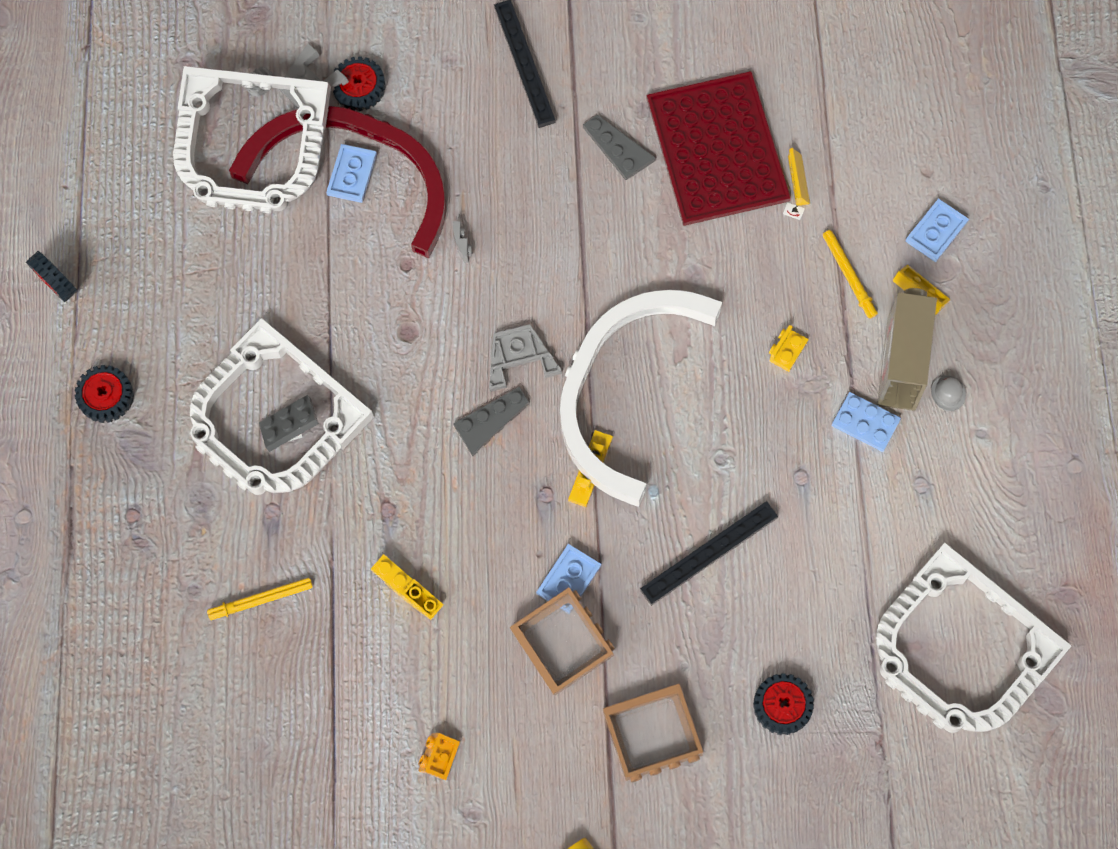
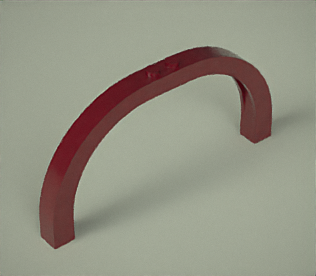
[229,106,446,258]

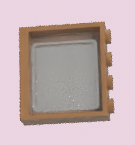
[509,587,615,695]
[603,684,703,782]

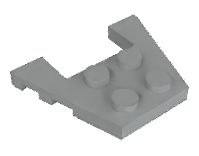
[279,44,349,108]
[489,324,562,392]

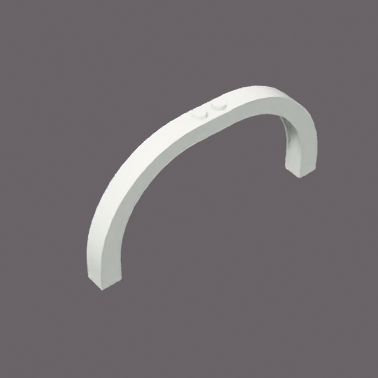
[560,290,722,507]

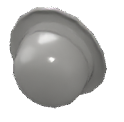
[931,375,966,411]

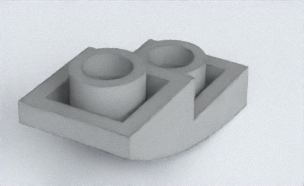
[453,221,472,263]

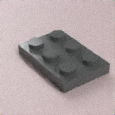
[259,395,319,452]

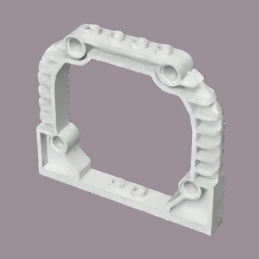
[173,66,331,213]
[190,318,374,495]
[876,543,1071,733]

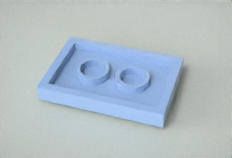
[326,144,377,203]
[905,198,969,262]
[832,392,901,452]
[536,544,601,615]

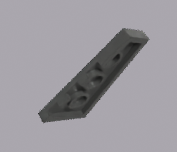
[583,115,655,180]
[453,387,529,457]

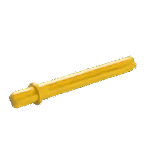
[823,230,878,319]
[207,577,312,620]

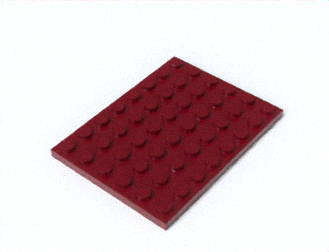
[646,71,791,226]

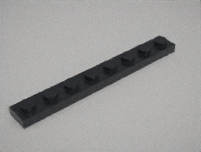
[494,0,556,128]
[640,501,778,606]

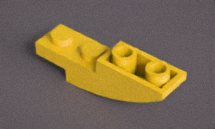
[370,554,444,620]

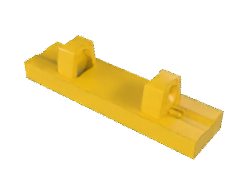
[568,430,613,507]

